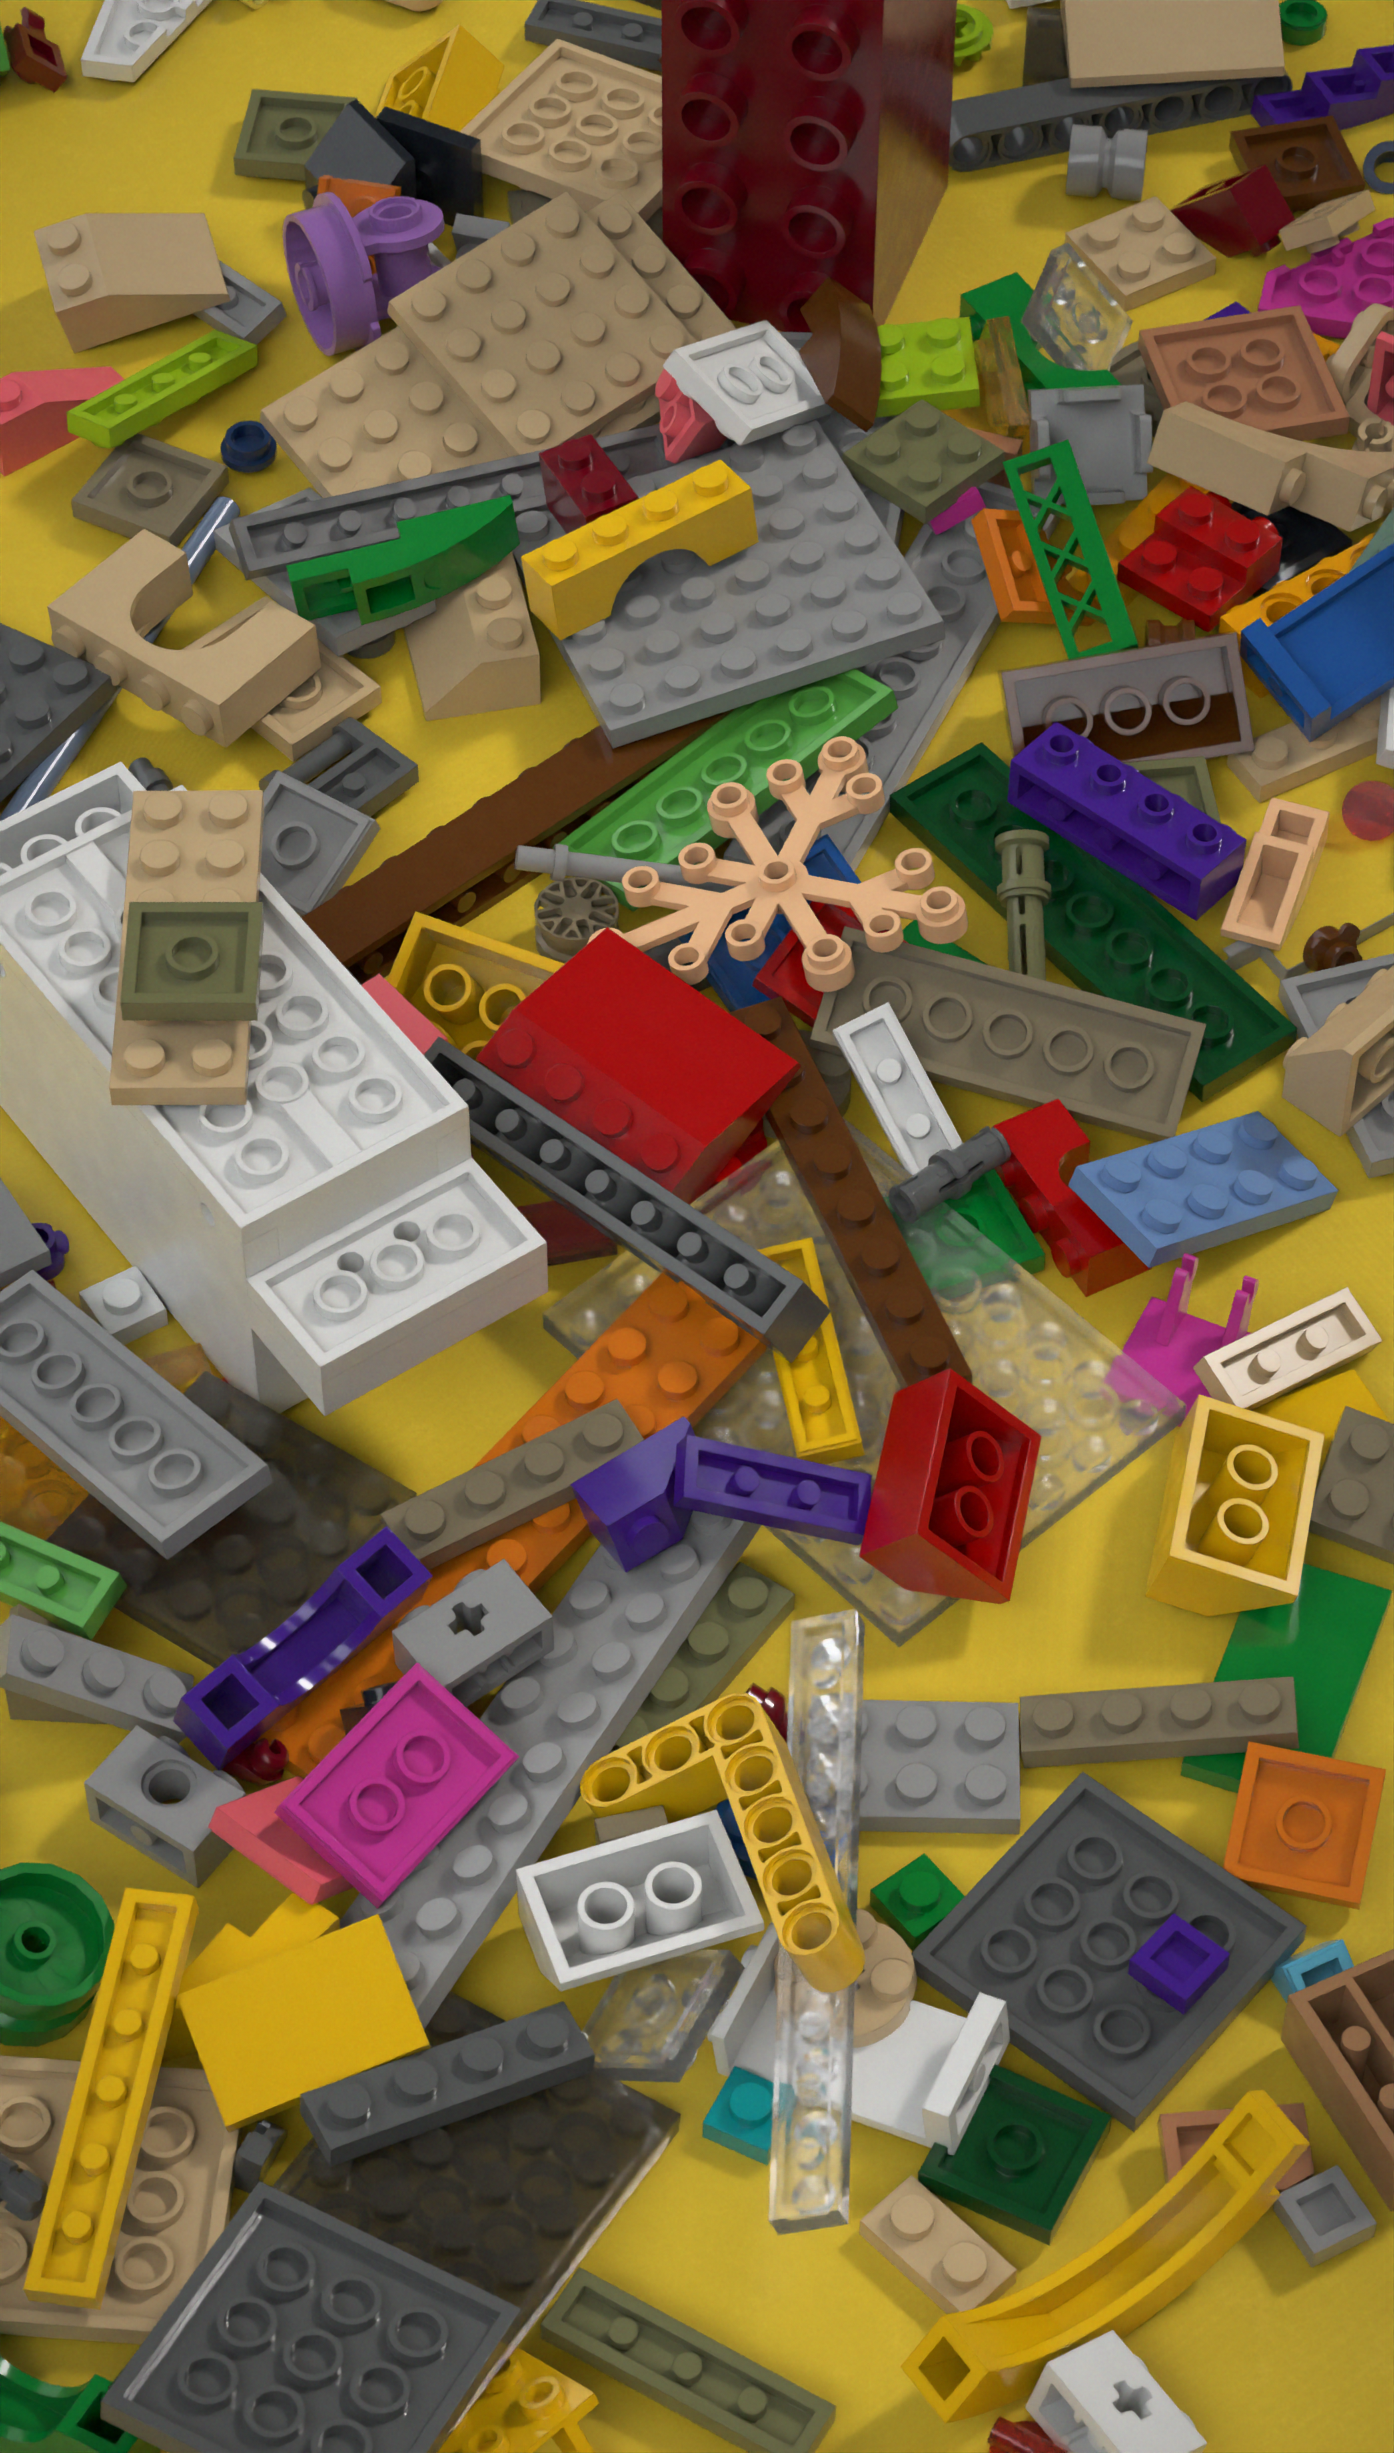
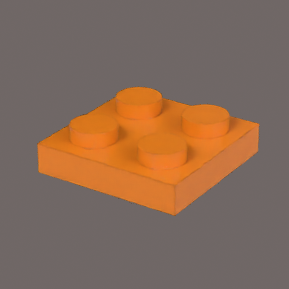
[1223,1741,1386,1910]

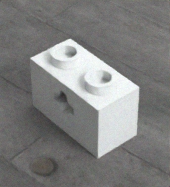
[1025,2330,1207,2453]

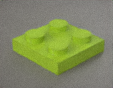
[875,317,981,418]

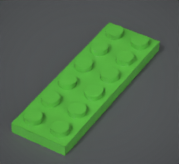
[553,669,898,912]

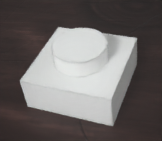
[79,1265,168,1345]

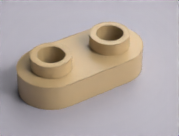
[1326,303,1394,405]

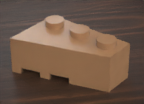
[1281,1949,1394,2212]

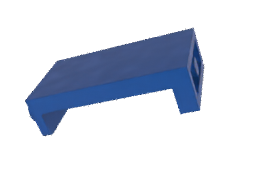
[1240,543,1394,742]

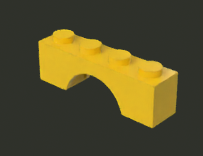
[521,459,759,641]

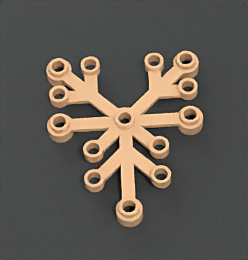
[587,736,968,992]

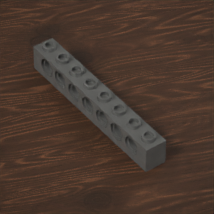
[424,1036,831,1363]

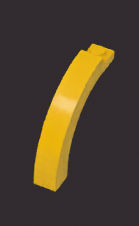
[900,2090,1310,2424]

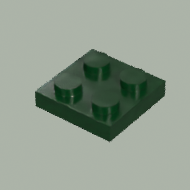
[918,2064,1112,2246]

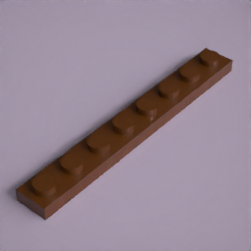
[729,996,972,1389]

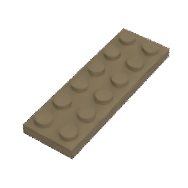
[810,926,1206,1142]

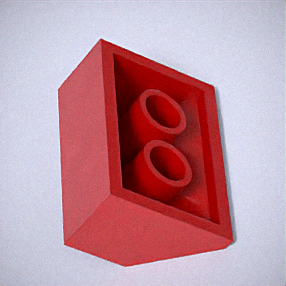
[859,1368,1042,1604]

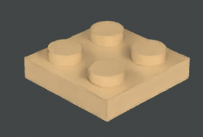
[1064,196,1216,312]

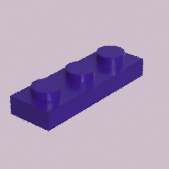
[673,1435,872,1546]

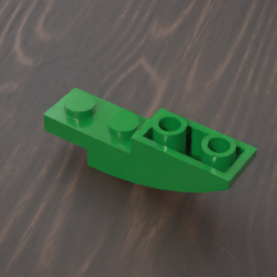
[286,495,520,625]

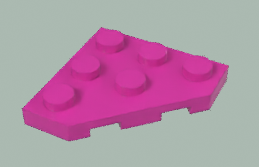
[1258,217,1394,339]

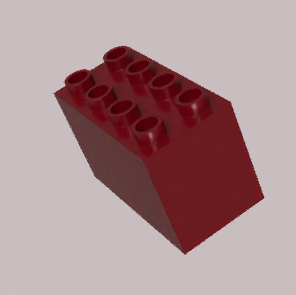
[661,0,957,333]

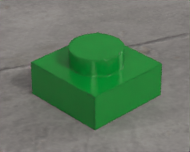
[870,1853,965,1951]

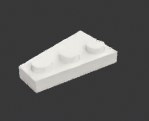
[81,0,212,82]

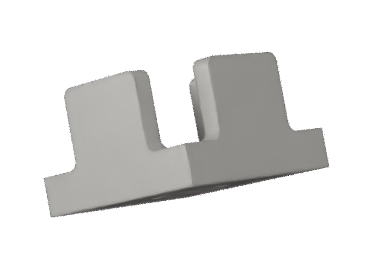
[1028,384,1153,505]

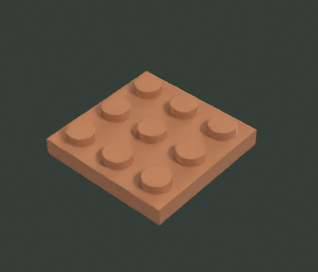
[1138,305,1350,441]

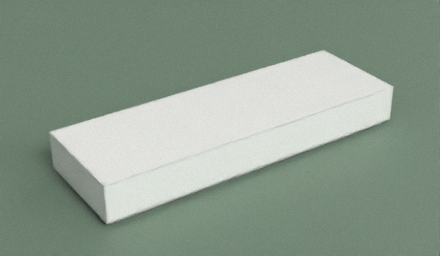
[832,1002,963,1179]

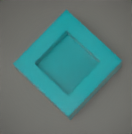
[703,2066,799,2165]

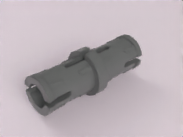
[889,1126,1011,1223]

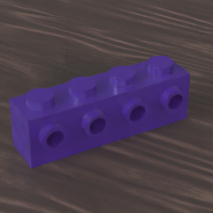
[1007,721,1247,921]

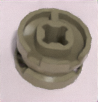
[534,877,619,964]

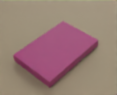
[274,1662,519,1909]

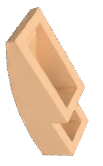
[1220,797,1329,951]

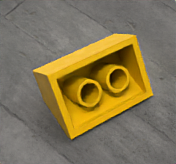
[375,24,505,132]
[1145,1394,1325,1617]

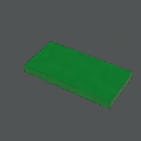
[1181,1563,1392,1794]

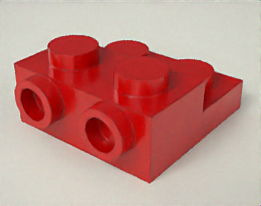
[1117,486,1283,633]

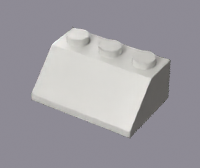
[516,1810,764,1991]

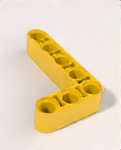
[580,1693,865,1993]

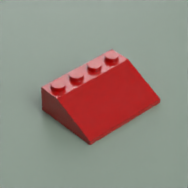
[476,927,801,1208]

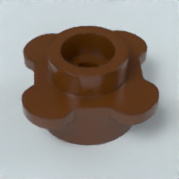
[1303,923,1362,972]

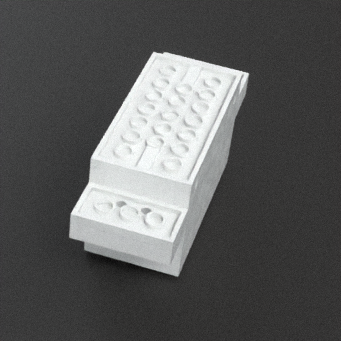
[0,762,548,1423]

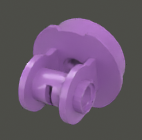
[283,191,444,356]

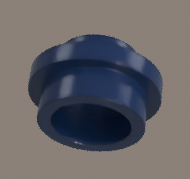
[220,421,277,473]

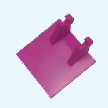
[1100,1253,1259,1427]

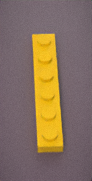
[23,1887,199,2310]

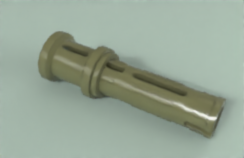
[995,829,1051,981]

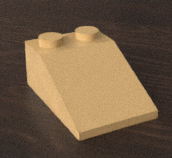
[34,213,231,353]

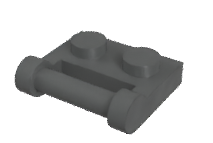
[259,717,419,817]

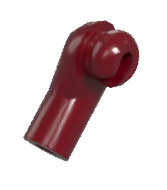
[221,1738,289,1786]

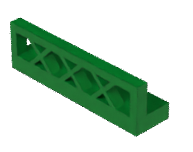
[1002,439,1139,659]

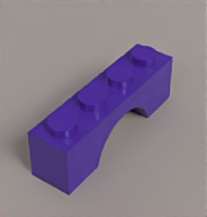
[173,1526,433,1770]

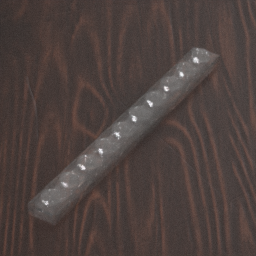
[768,1609,865,2235]

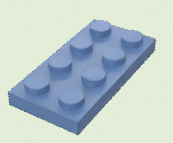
[1068,1111,1339,1268]

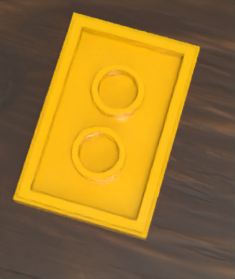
[176,1914,431,2132]

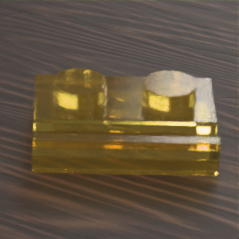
[974,316,1031,441]

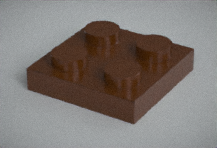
[1229,115,1366,212]

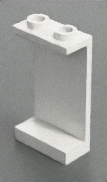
[707,1922,1010,2156]

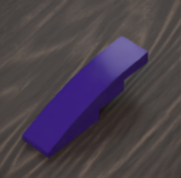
[1250,45,1394,131]

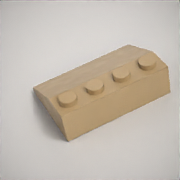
[1060,0,1285,88]

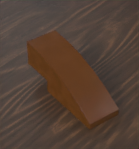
[798,276,882,433]

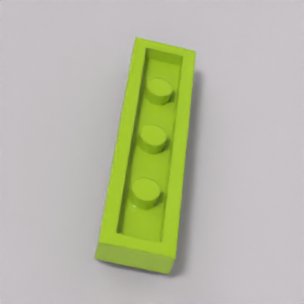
[67,330,258,449]

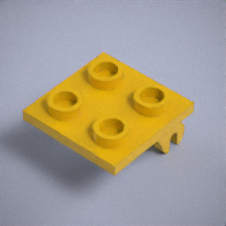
[437,2342,599,2453]

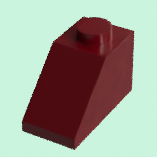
[1170,164,1295,258]

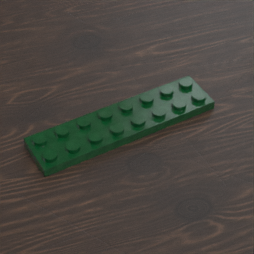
[890,742,1298,1102]

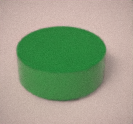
[1279,0,1327,46]

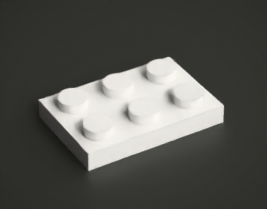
[663,320,834,446]

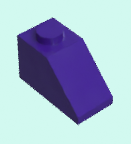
[570,1416,695,1573]

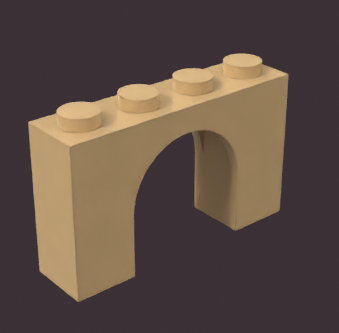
[47,529,322,748]

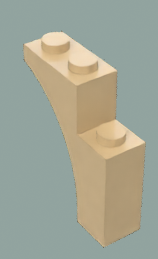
[1147,401,1394,532]

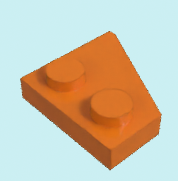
[971,508,1102,626]

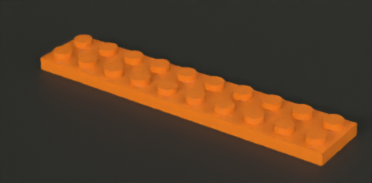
[253,1273,767,1779]

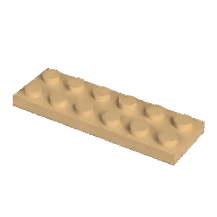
[109,790,264,1105]

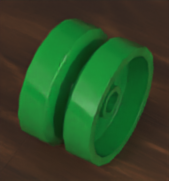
[0,1862,115,2047]

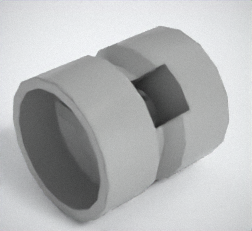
[1066,124,1148,201]

